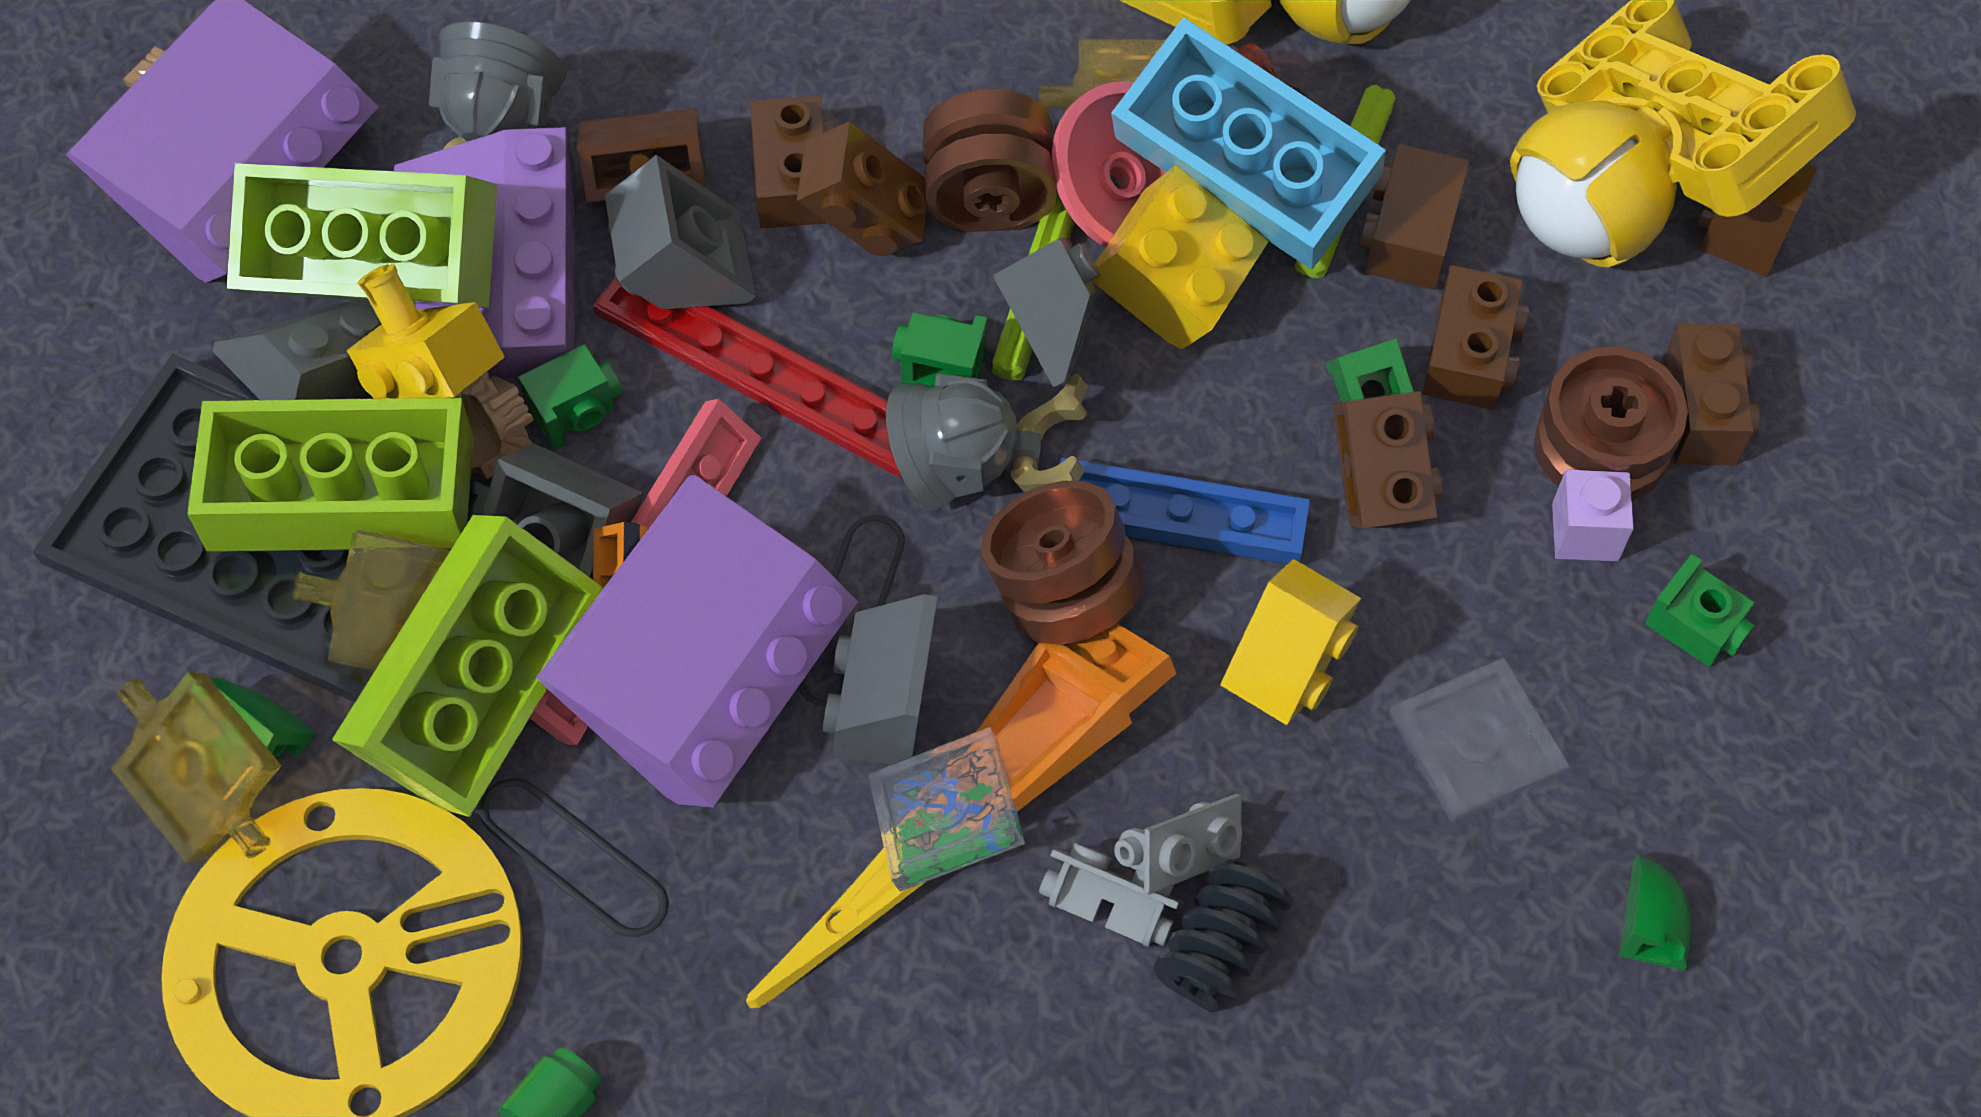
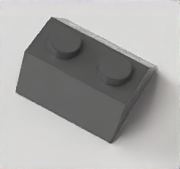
[605,155,756,309]
[993,238,1101,387]
[213,300,381,400]
[482,443,643,579]
[823,594,938,767]

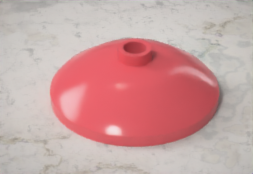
[1052,81,1166,248]

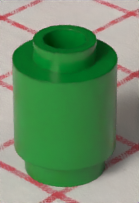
[498,1047,602,1117]

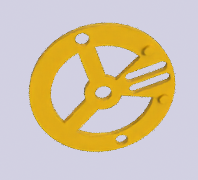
[162,788,523,1117]

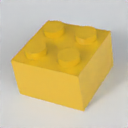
[1092,165,1269,350]

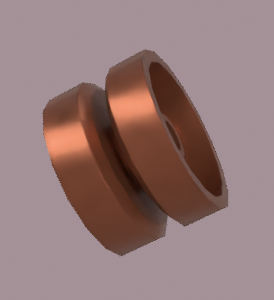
[922,89,1058,232]
[1534,346,1688,501]
[980,480,1144,645]

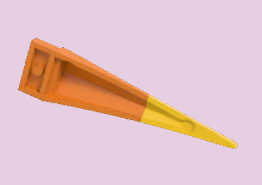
[746,623,1176,1008]

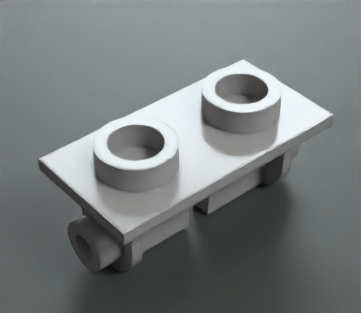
[1115,793,1242,895]
[1039,842,1184,947]

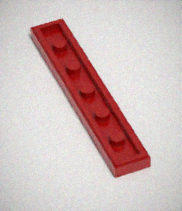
[593,277,902,478]

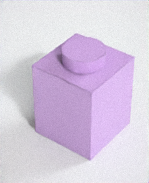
[1552,470,1633,561]

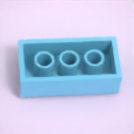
[1111,17,1386,270]

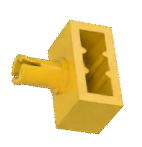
[346,264,505,399]
[1220,559,1361,725]

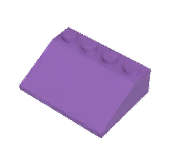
[65,0,378,283]
[394,127,575,378]
[536,475,858,807]

